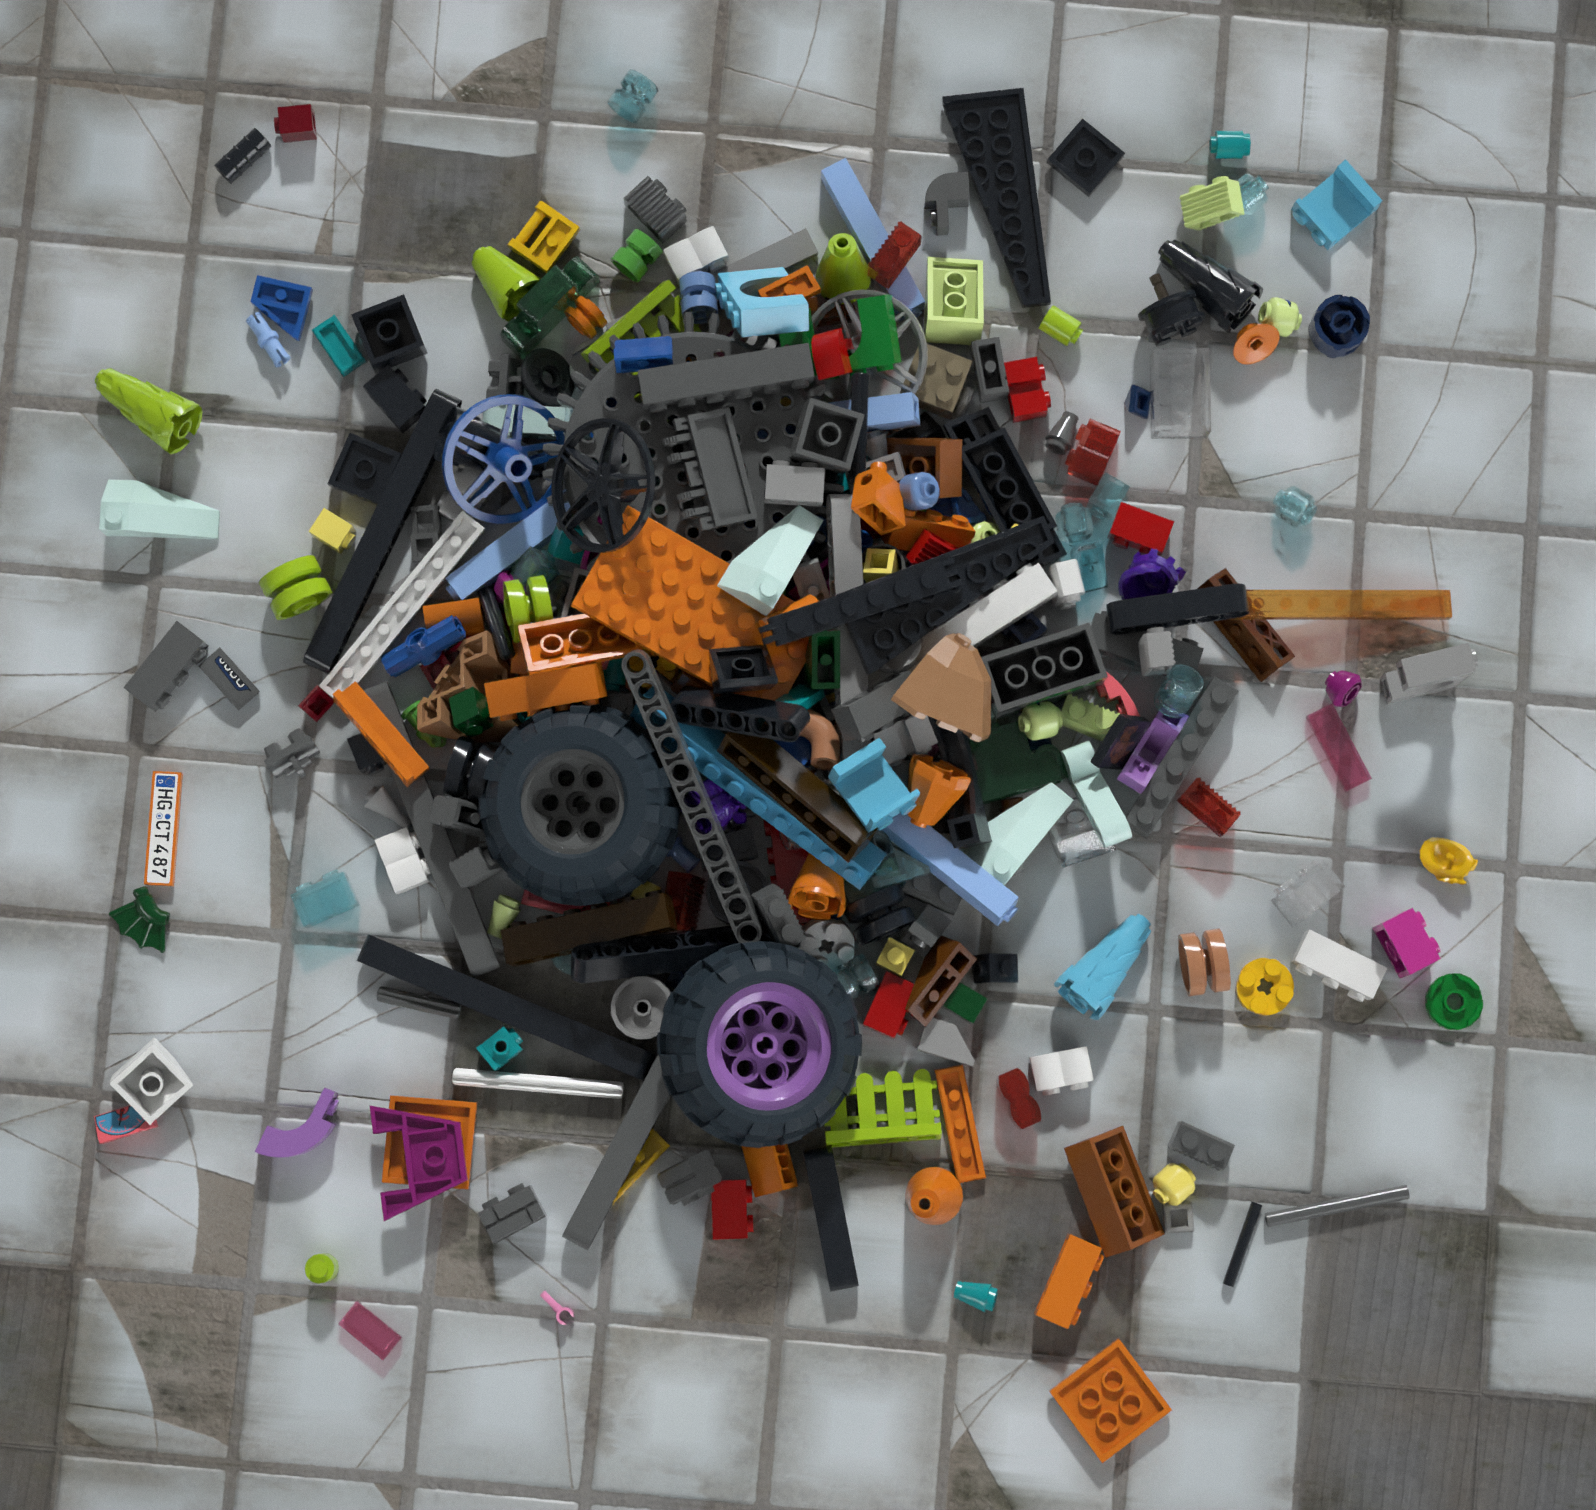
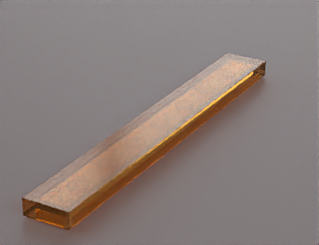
[1229,590,1452,620]

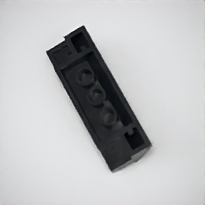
[943,407,1067,569]

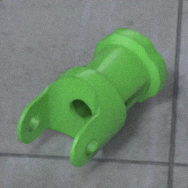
[401,700,447,748]

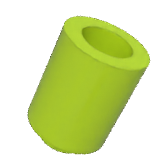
[1038,305,1083,346]
[305,1253,339,1284]

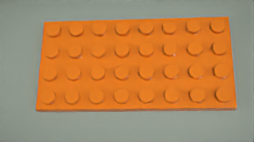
[570,505,809,701]

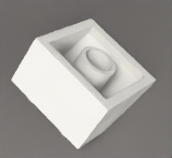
[109,1037,193,1125]

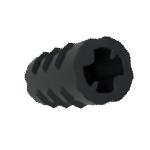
[214,128,271,184]

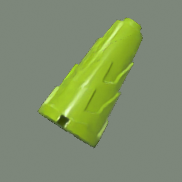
[95,368,202,454]

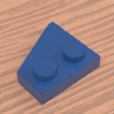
[250,275,313,341]

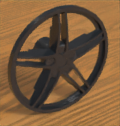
[551,418,655,553]

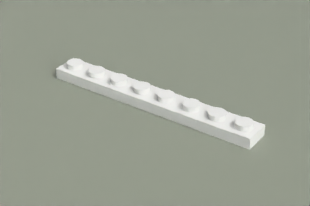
[319,510,485,697]

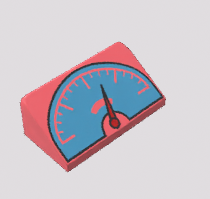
[94,1105,158,1144]

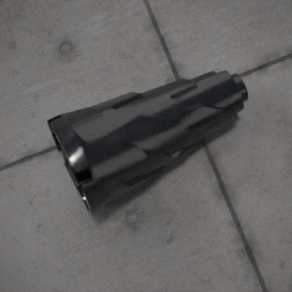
[1158,239,1263,333]
[434,406,547,480]

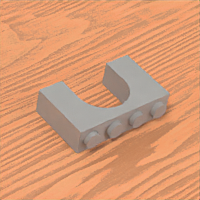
[1380,643,1478,704]

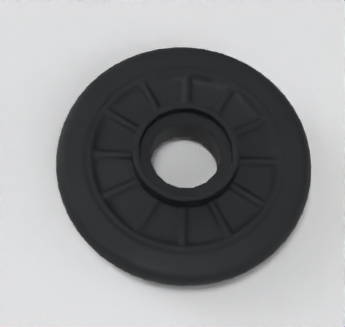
[521,348,575,407]

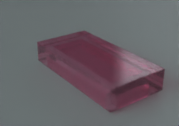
[338,1301,402,1360]

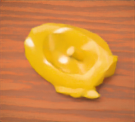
[1420,837,1478,885]

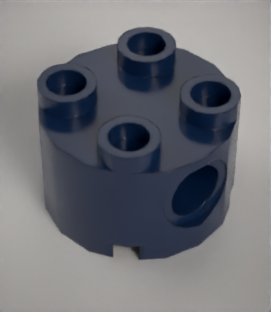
[1308,295,1370,358]

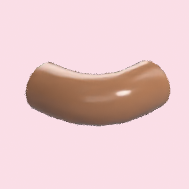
[800,709,841,770]

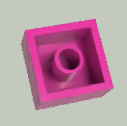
[1372,908,1441,979]

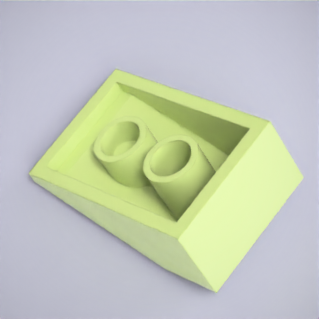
[924,257,984,345]

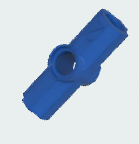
[381,615,466,678]

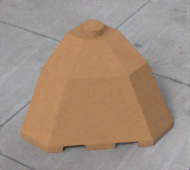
[417,630,522,743]
[891,633,991,742]

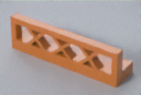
[333,681,429,787]

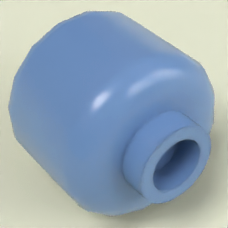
[899,472,940,511]

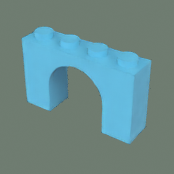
[715,267,809,337]

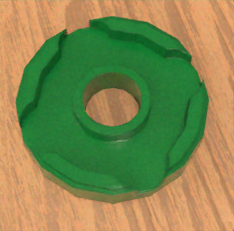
[1425,973,1483,1030]

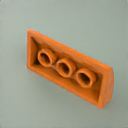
[518,614,643,675]

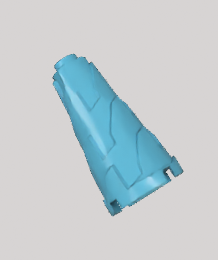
[1054,914,1151,1020]

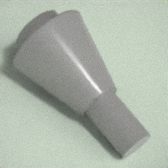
[867,430,888,461]
[364,785,411,828]

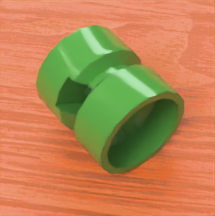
[610,229,663,282]

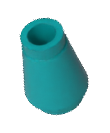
[954,1281,998,1312]

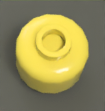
[1153,1163,1196,1206]

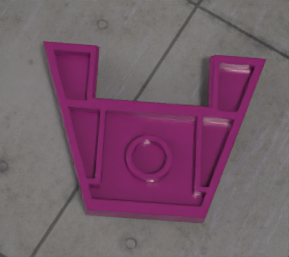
[369,1105,468,1221]

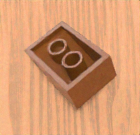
[886,437,962,498]

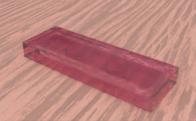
[1306,703,1372,792]

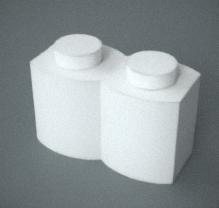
[663,226,729,284]
[1045,559,1085,610]
[375,827,431,894]
[1029,1046,1094,1096]

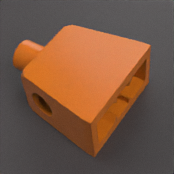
[851,462,905,536]

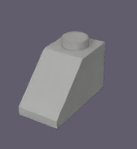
[917,1013,975,1067]

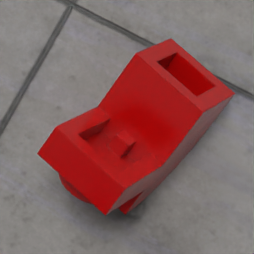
[811,328,854,380]

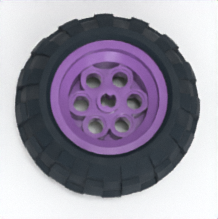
[657,941,862,1148]

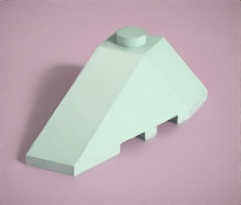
[99,480,220,539]
[717,505,823,616]
[960,782,1073,886]

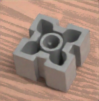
[871,715,938,767]

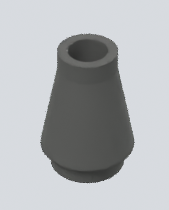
[1045,411,1079,455]

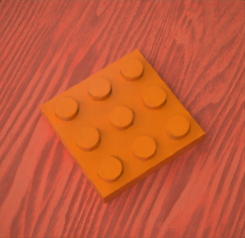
[382,1095,477,1190]
[1049,1338,1172,1463]

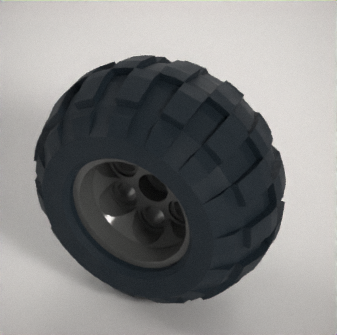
[478,703,681,906]

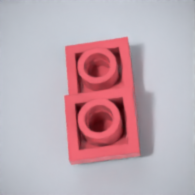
[1096,672,1140,716]

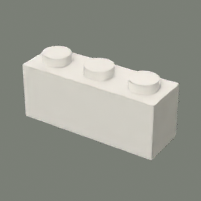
[1291,929,1387,1002]

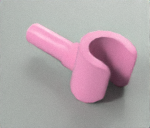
[540,1291,574,1325]

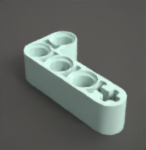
[482,404,591,440]
[1061,740,1132,848]

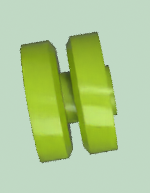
[259,555,333,620]
[503,575,553,643]

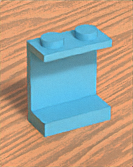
[1291,159,1382,250]
[828,738,920,832]

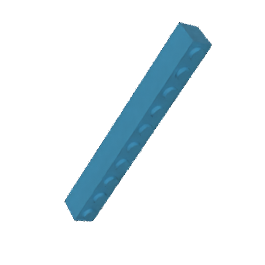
[630,686,887,890]

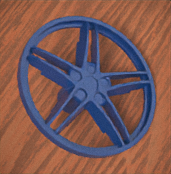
[442,394,565,524]

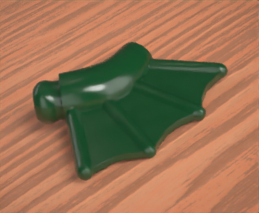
[109,886,170,953]

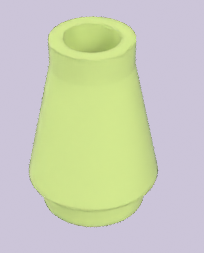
[487,894,521,939]

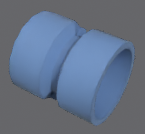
[679,271,718,324]

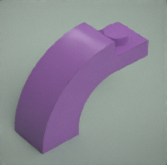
[1117,702,1189,794]
[255,1088,339,1158]

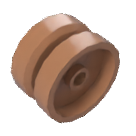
[1178,928,1231,997]

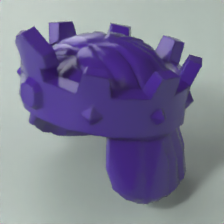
[1118,549,1186,600]
[681,779,747,832]

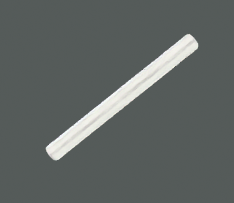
[452,1068,624,1099]

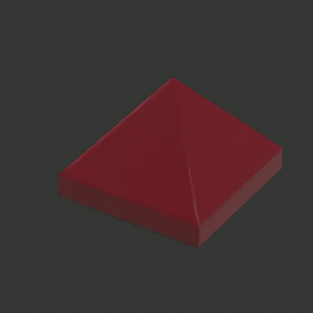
[298,685,335,722]

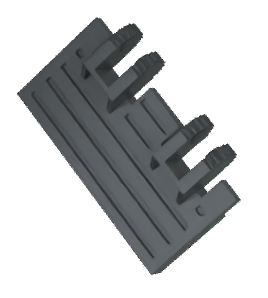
[662,407,758,531]

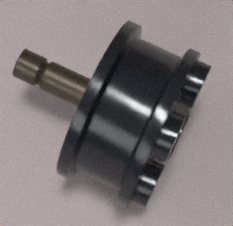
[1138,273,1206,347]

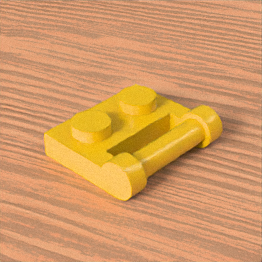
[507,201,580,274]

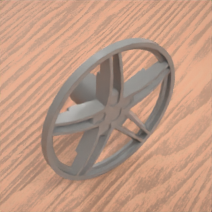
[809,290,928,403]

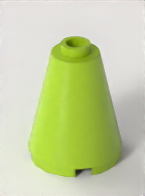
[815,233,871,304]
[471,246,545,322]

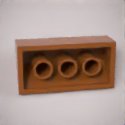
[1064,1126,1165,1258]

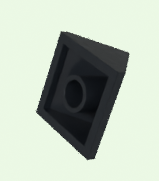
[709,645,778,695]

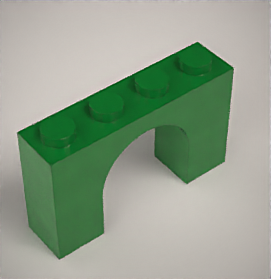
[779,294,902,381]

